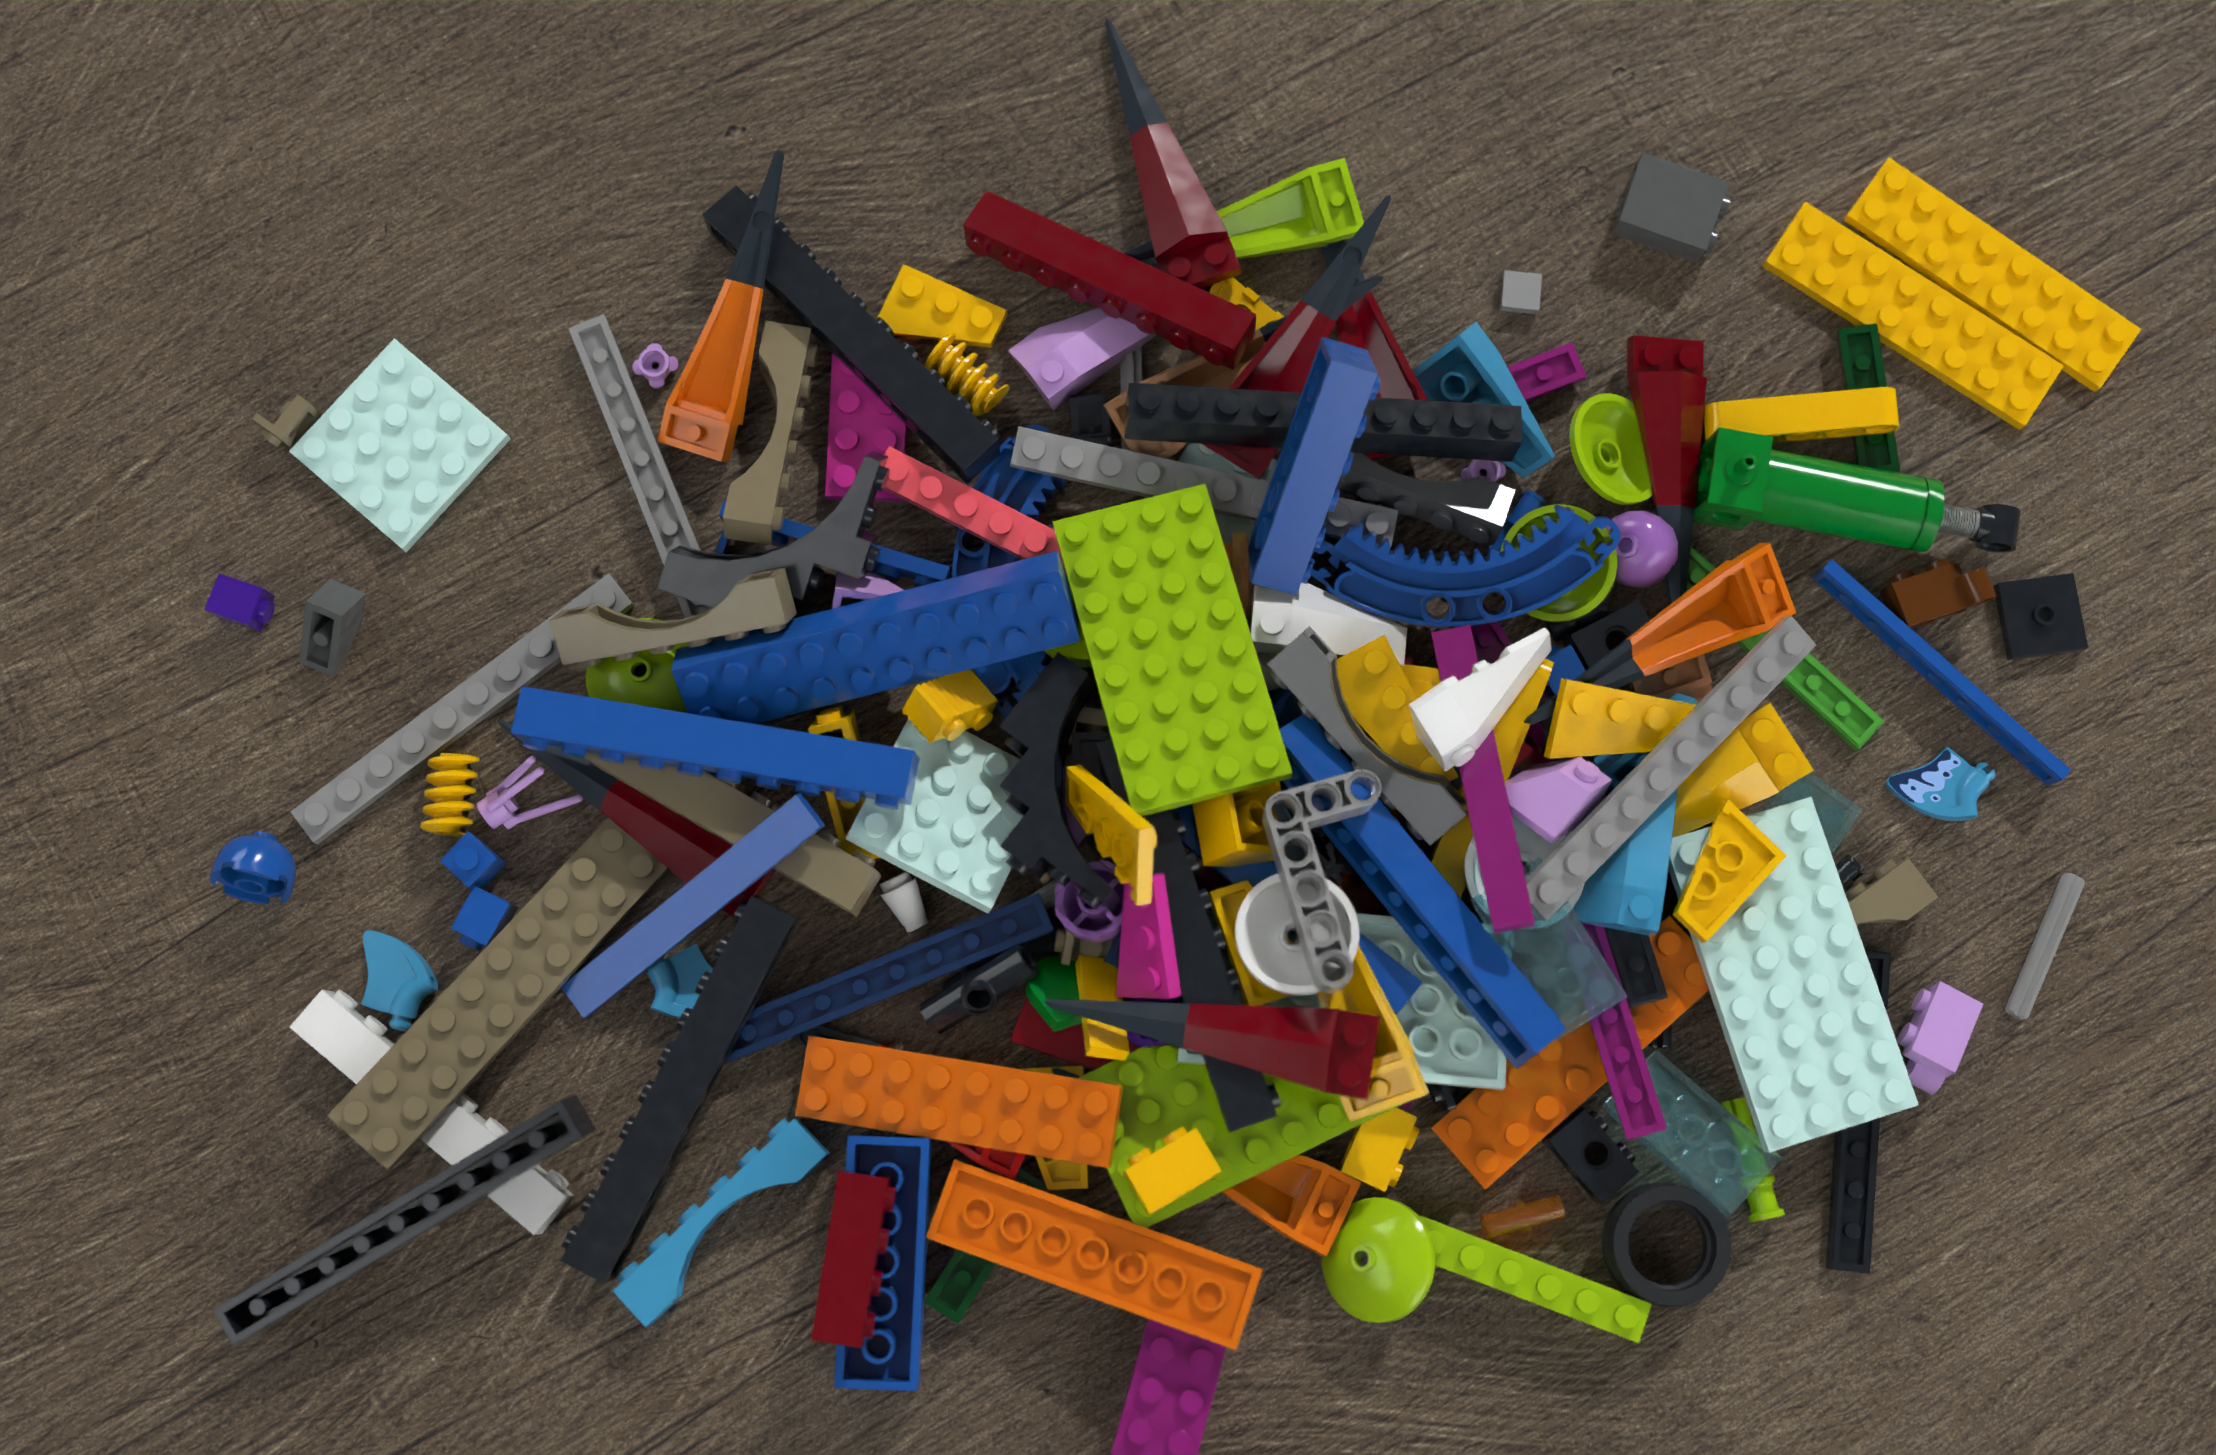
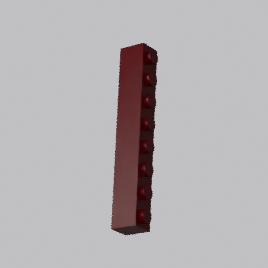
[963,190,1256,370]

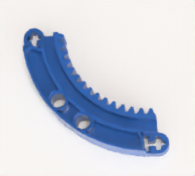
[952,424,1066,719]
[1310,504,1621,627]

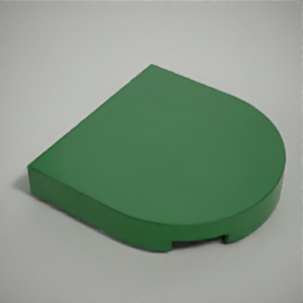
[1026,956,1082,1032]

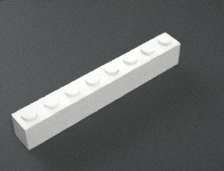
[290,990,574,1235]

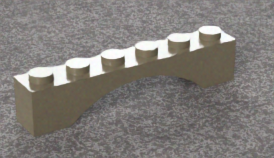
[723,321,818,545]
[549,568,797,668]
[1711,858,1938,1002]

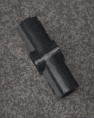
[920,944,1038,1034]

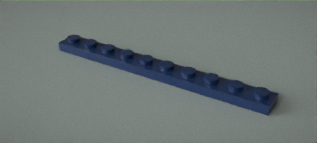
[668,893,1055,1065]

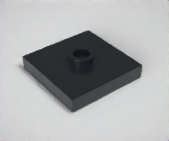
[1993,573,2088,661]

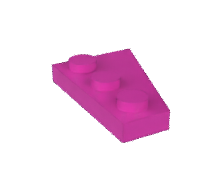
[1116,873,1182,999]

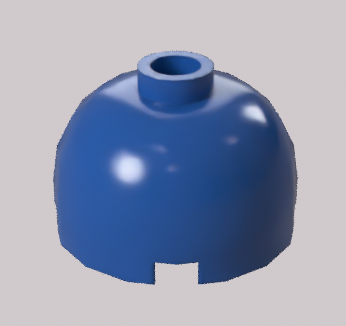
[210,832,296,904]

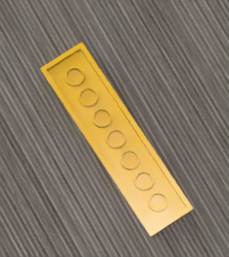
[1843,157,2141,392]
[1762,202,2064,430]

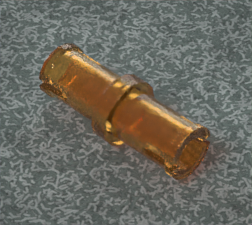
[1480,1194,1565,1240]

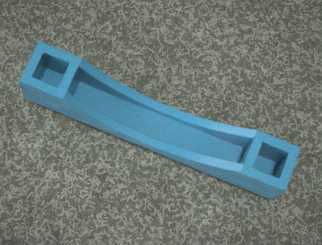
[613,1118,831,1327]

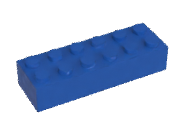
[1244,337,1381,595]
[834,1136,932,1391]

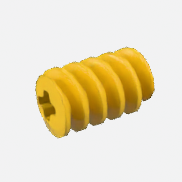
[924,333,1010,417]
[420,753,480,837]

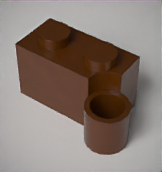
[1880,558,1997,629]

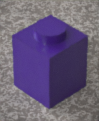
[204,573,275,632]

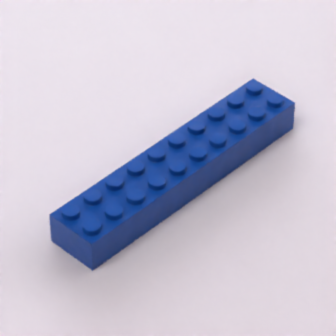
[671,551,1080,724]

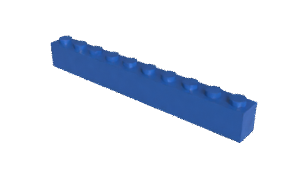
[511,686,920,809]
[1279,714,1567,1069]

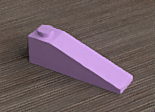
[1008,308,1156,411]

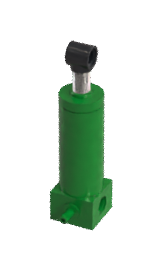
[1693,427,2021,553]

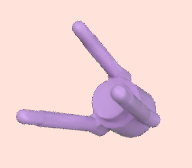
[476,756,583,830]

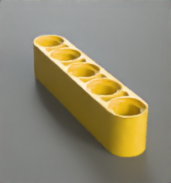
[1703,387,1900,443]

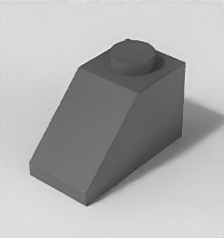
[299,578,366,677]

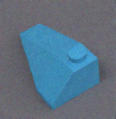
[1412,322,1555,478]
[1572,788,1678,936]

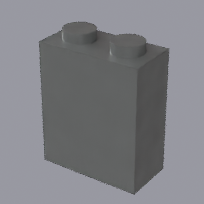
[1611,152,1731,263]

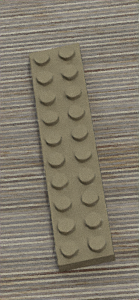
[327,818,670,1171]

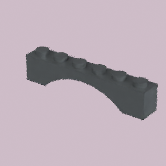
[1336,453,1515,545]
[1267,626,1468,845]

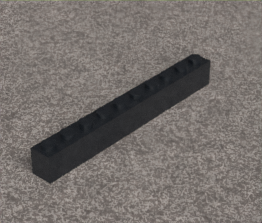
[702,185,1001,484]
[1124,383,1522,462]
[1096,738,1281,1133]
[561,896,800,1284]
[213,1094,596,1346]

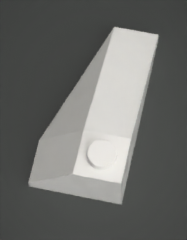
[1249,583,1407,664]
[1409,628,1551,772]

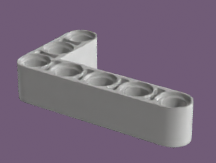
[1262,769,1382,994]

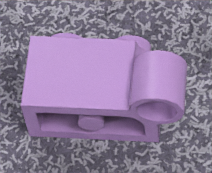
[1897,981,1983,1095]

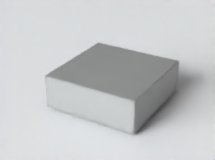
[1499,270,1542,314]

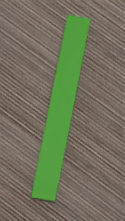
[1651,511,1885,751]

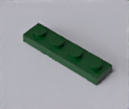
[1836,323,1901,473]
[924,1167,1046,1324]

